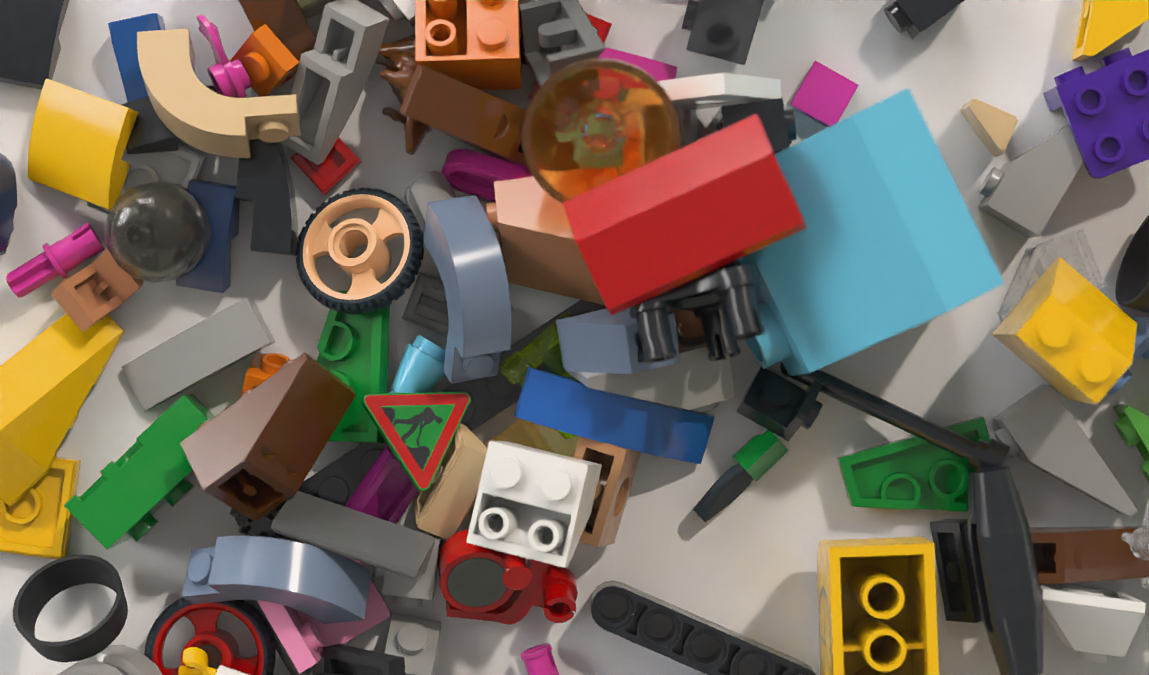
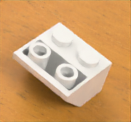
[466,441,602,568]

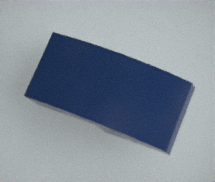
[176,179,240,293]

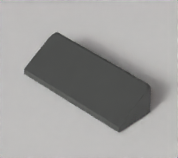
[271,491,435,579]

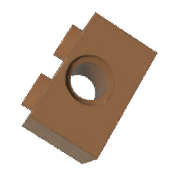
[573,436,641,548]

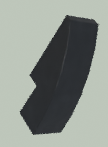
[235,97,298,256]

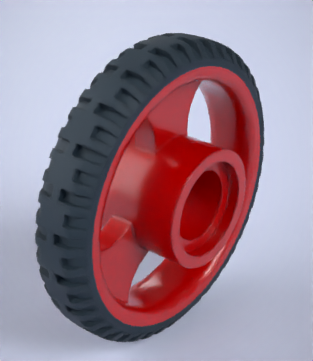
[144,598,276,675]

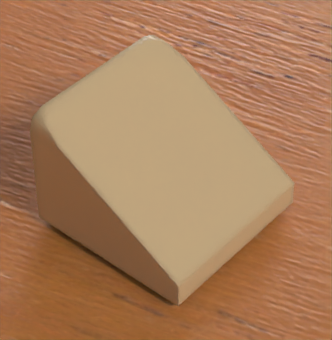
[960,99,1018,157]

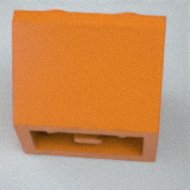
[415,0,521,90]

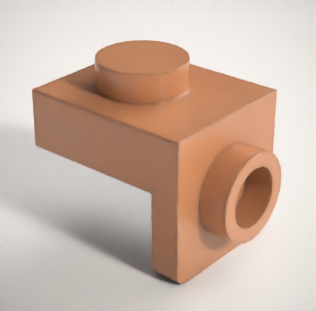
[50,247,144,333]

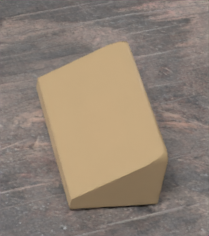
[413,423,488,540]

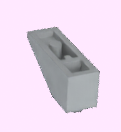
[978,124,1083,238]
[570,335,736,412]
[993,384,1138,517]

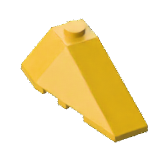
[0,313,125,506]

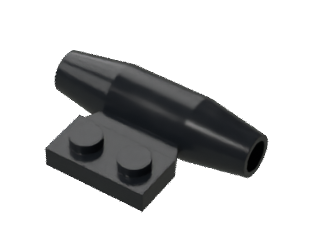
[930,467,1044,675]

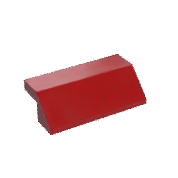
[563,114,807,316]

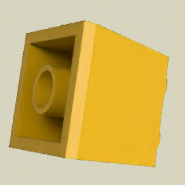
[992,257,1137,404]

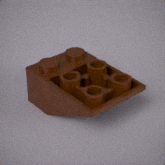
[180,352,356,522]

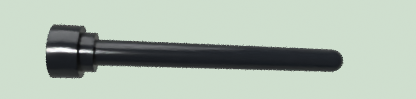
[780,361,1010,470]

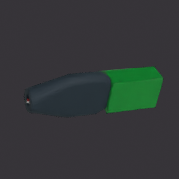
[693,430,789,523]

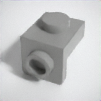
[384,614,442,675]

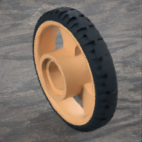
[296,188,424,315]

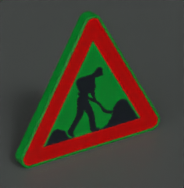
[361,392,471,492]

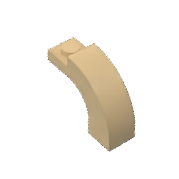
[137,28,301,158]

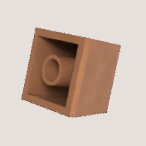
[486,166,618,305]

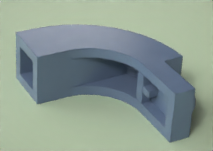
[424,195,512,384]
[182,536,372,624]

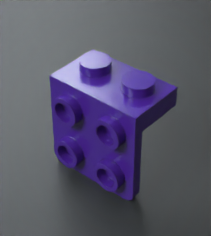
[1043,47,1149,179]

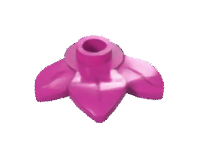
[196,15,252,98]

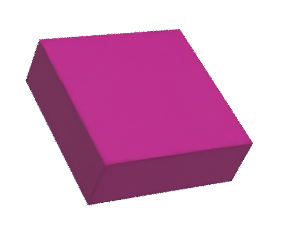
[789,61,859,128]

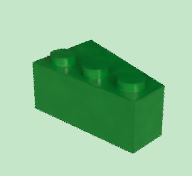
[64,393,215,550]

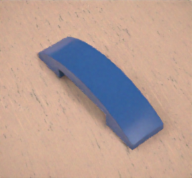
[514,367,715,464]

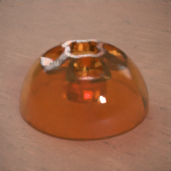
[522,58,681,204]

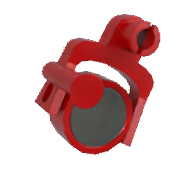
[438,529,578,625]

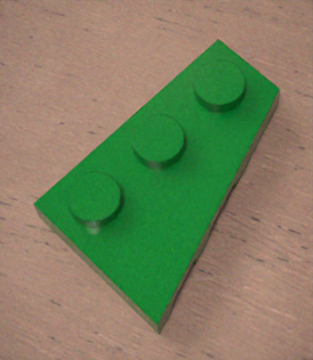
[316,291,390,443]
[836,416,991,512]

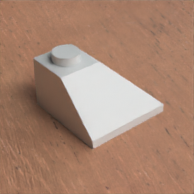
[1040,584,1146,663]

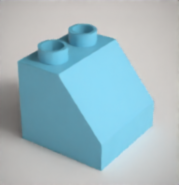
[737,88,1004,376]

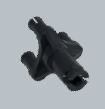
[629,260,766,363]

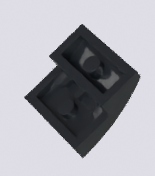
[0,0,69,90]

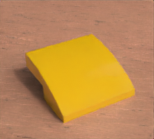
[27,79,139,211]

